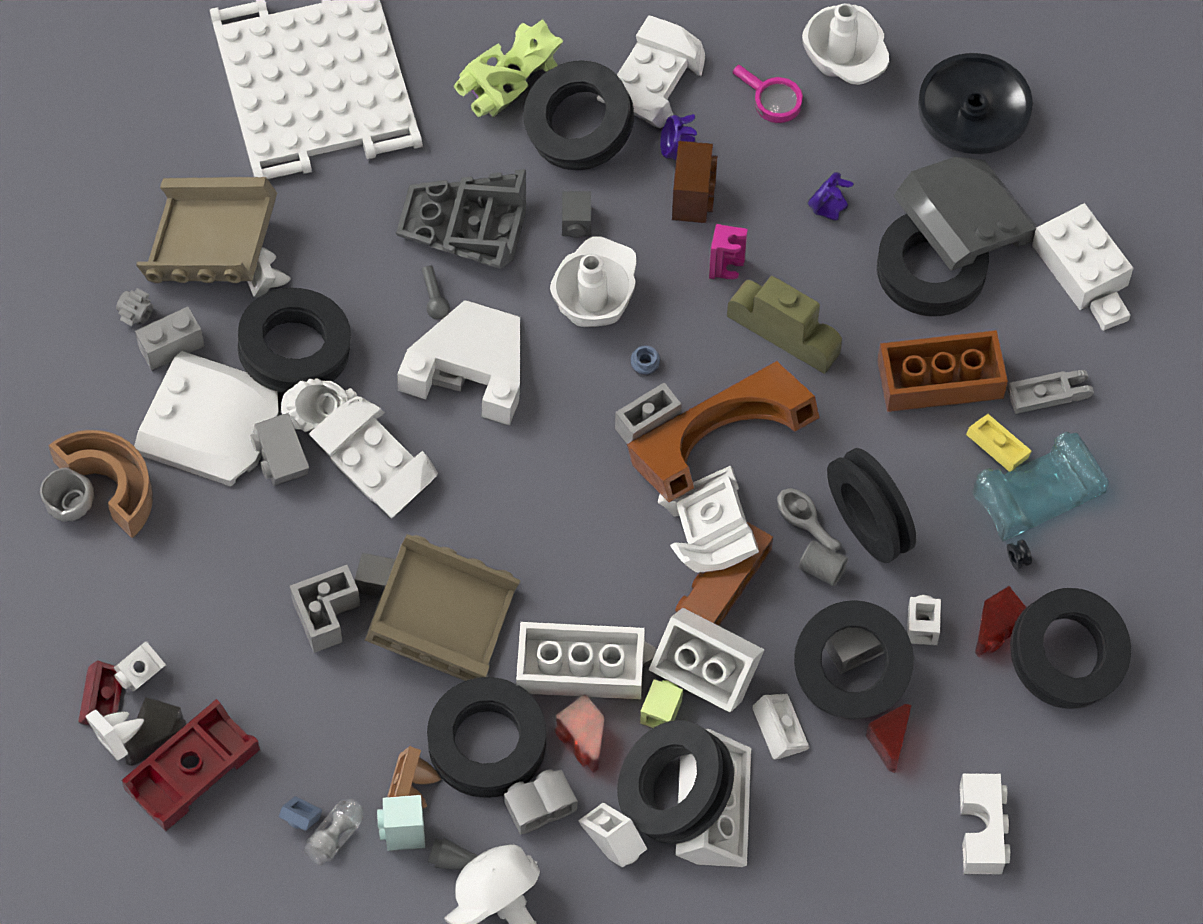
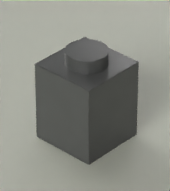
[562,191,591,238]
[354,553,395,597]

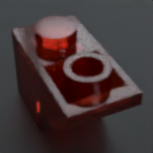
[975,586,1027,657]
[555,694,605,773]

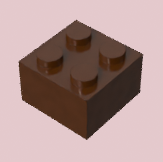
[672,141,718,223]

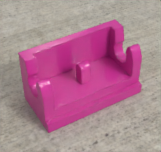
[709,224,748,279]

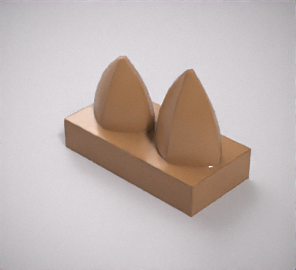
[387,746,441,809]

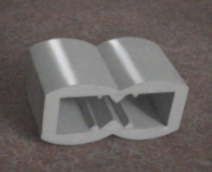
[504,770,578,835]

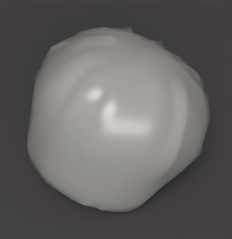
[40,468,95,522]

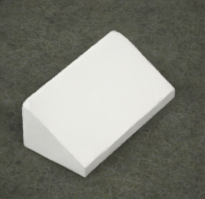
[753,694,810,760]

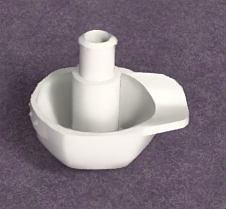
[802,3,889,85]
[550,237,636,327]
[444,844,540,924]

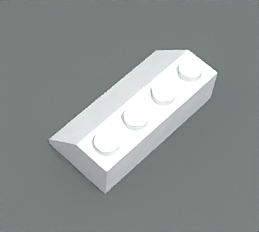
[676,729,751,867]

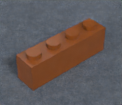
[675,521,773,626]

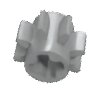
[116,288,153,326]

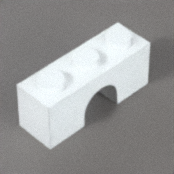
[960,774,1010,874]

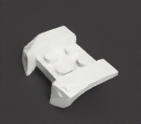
[597,15,705,128]
[309,396,438,519]
[658,466,759,573]

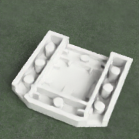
[134,351,280,486]

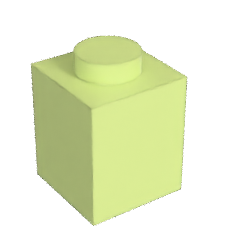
[640,679,683,728]

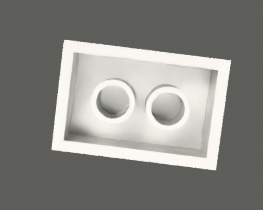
[1032,203,1133,310]
[649,608,764,712]

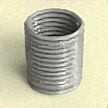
[799,540,848,586]

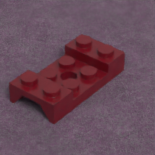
[121,699,260,832]

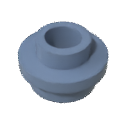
[631,346,660,374]

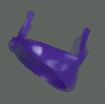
[660,114,697,161]
[807,172,854,221]

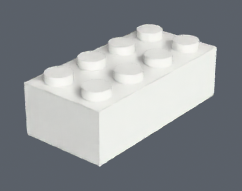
[516,622,644,699]

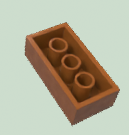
[877,330,1008,412]

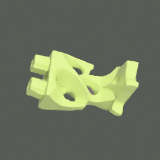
[454,19,563,117]

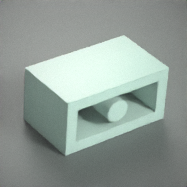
[377,795,425,851]

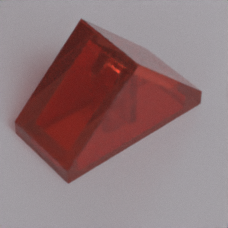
[866,704,912,773]

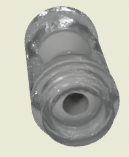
[303,799,365,866]

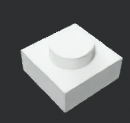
[1090,292,1130,331]

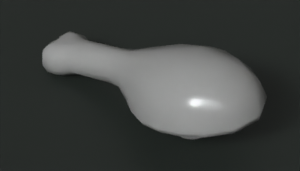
[777,488,841,551]

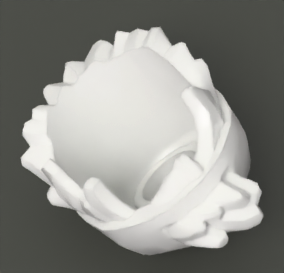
[281,378,357,432]

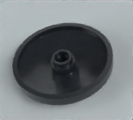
[918,53,1033,154]

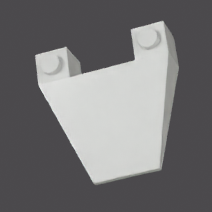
[397,300,520,425]

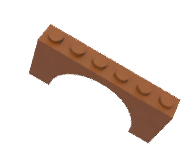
[627,361,820,502]

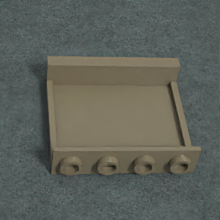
[136,177,277,283]
[365,534,520,681]

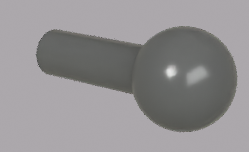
[422,265,450,319]

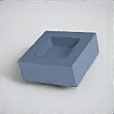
[279,796,322,831]

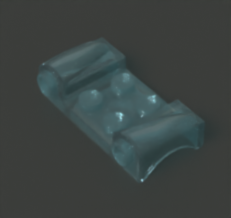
[972,432,1109,542]

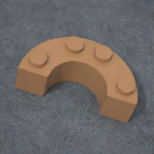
[49,430,153,538]

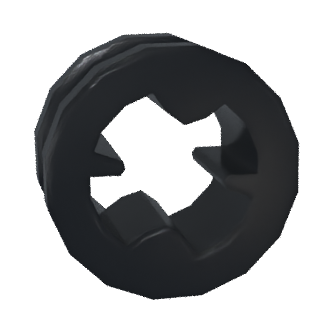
[1007,539,1032,570]

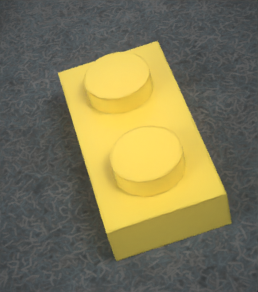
[966,414,1032,472]

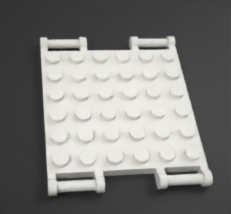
[209,0,423,179]

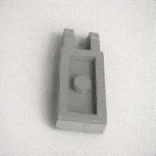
[1007,369,1094,414]

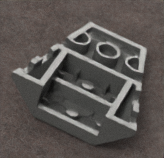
[396,169,526,269]

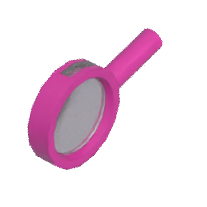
[733,65,803,123]

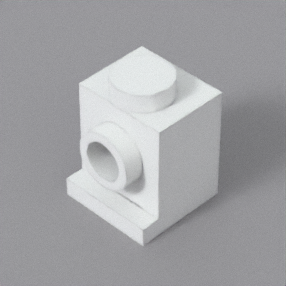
[907,595,941,645]
[114,641,166,691]

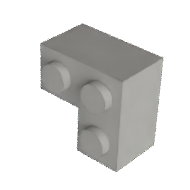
[290,565,360,653]

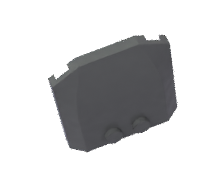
[894,157,1037,271]

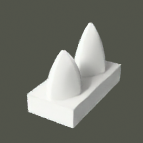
[247,247,291,297]
[85,709,144,761]

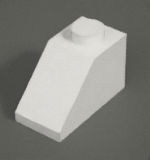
[578,803,647,868]

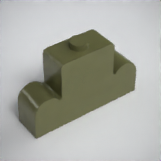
[727,276,842,374]

